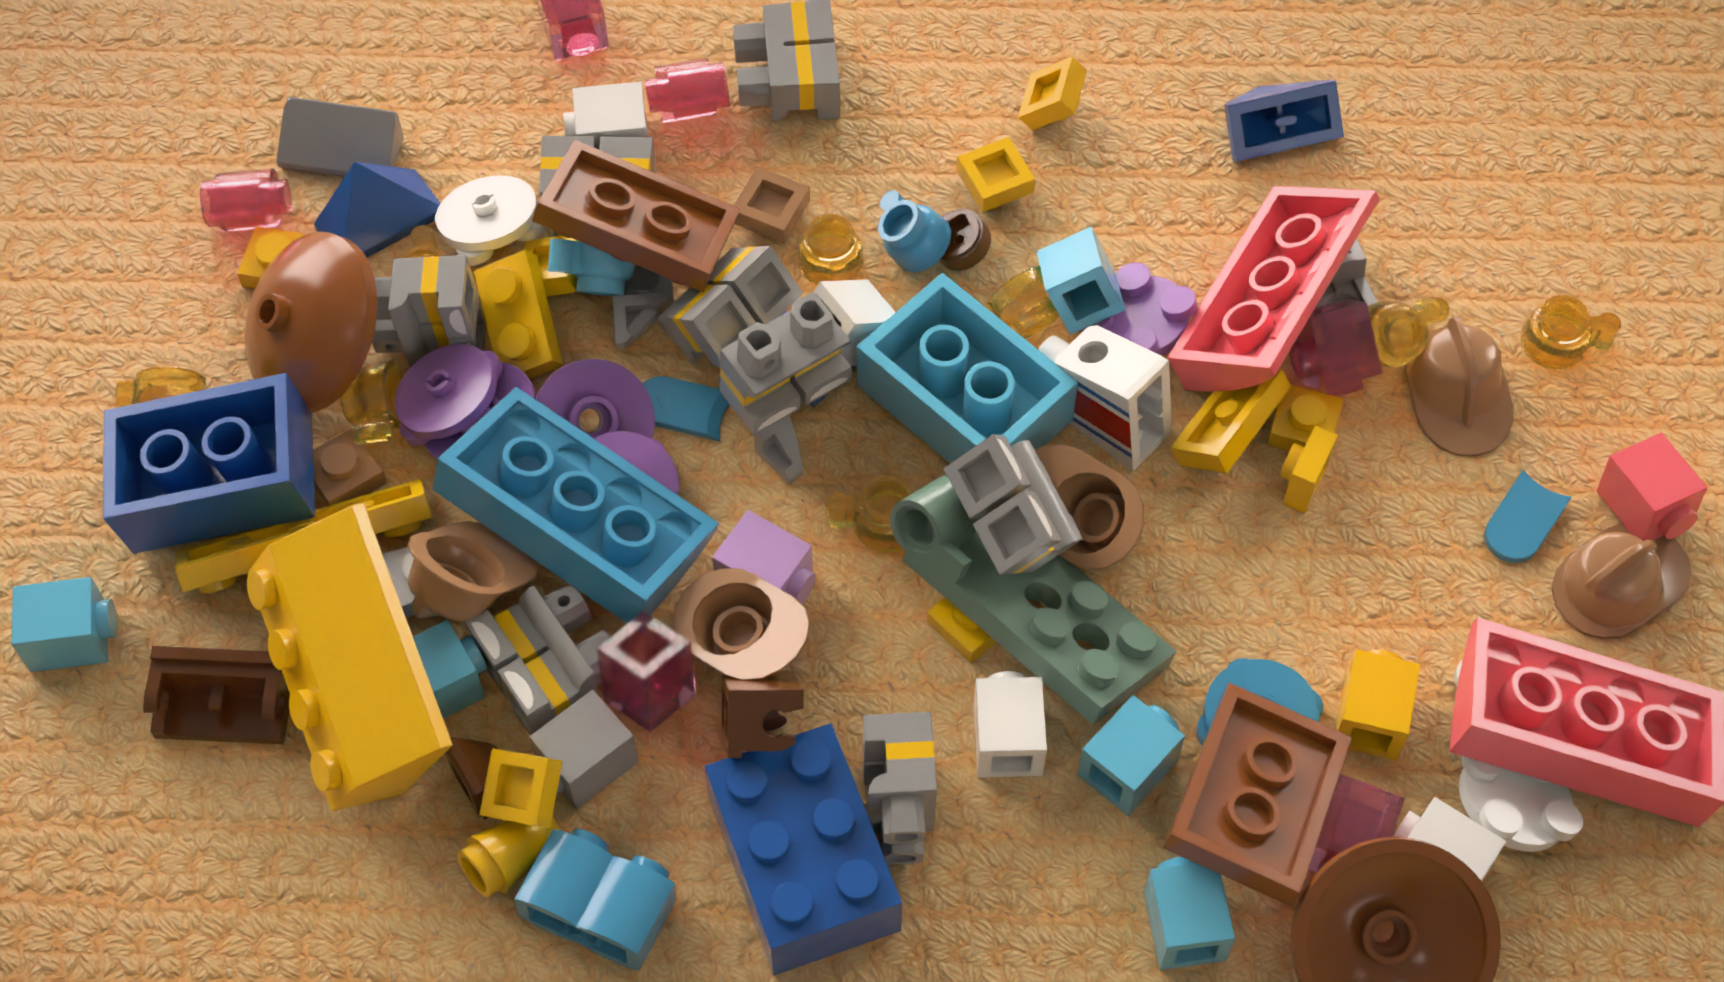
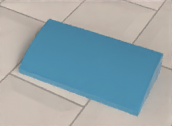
[432,387,719,630]

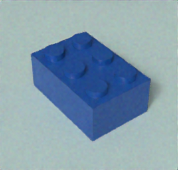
[103,373,316,554]
[704,723,902,976]

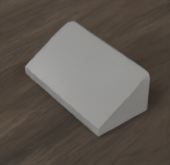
[276,97,404,177]

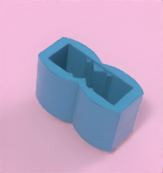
[514,829,676,971]

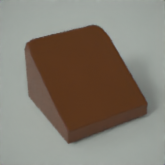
[445,737,498,820]

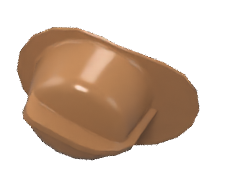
[1405,316,1514,457]
[1035,444,1144,570]
[408,521,539,622]
[1552,523,1692,639]
[673,568,810,681]

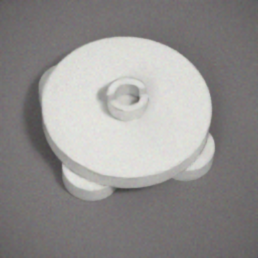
[434,176,546,266]
[1459,756,1583,852]

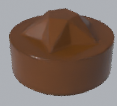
[939,209,991,271]

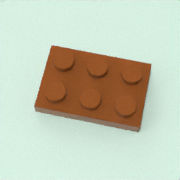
[532,139,740,292]
[1163,682,1352,906]

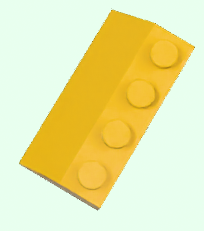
[247,503,453,812]

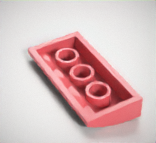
[1167,186,1380,392]
[1449,617,1724,827]

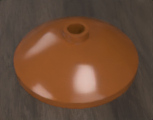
[245,232,377,413]
[1291,837,1501,982]

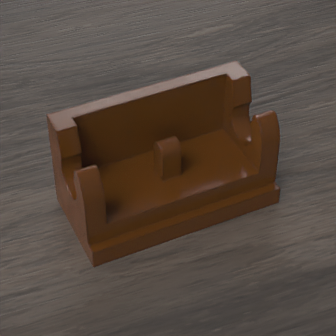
[143,646,290,745]
[721,671,804,758]

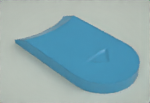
[642,376,730,442]
[1484,469,1572,563]

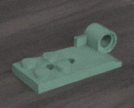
[890,475,1177,725]

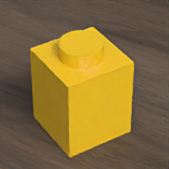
[1335,649,1421,761]

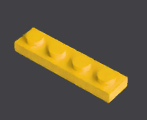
[175,479,432,593]

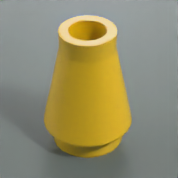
[457,817,560,897]

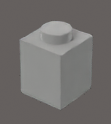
[529,689,639,809]

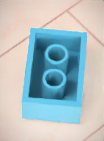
[856,273,1078,463]

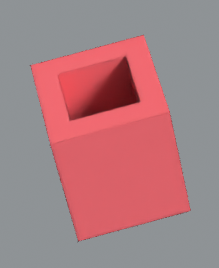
[1597,432,1708,541]

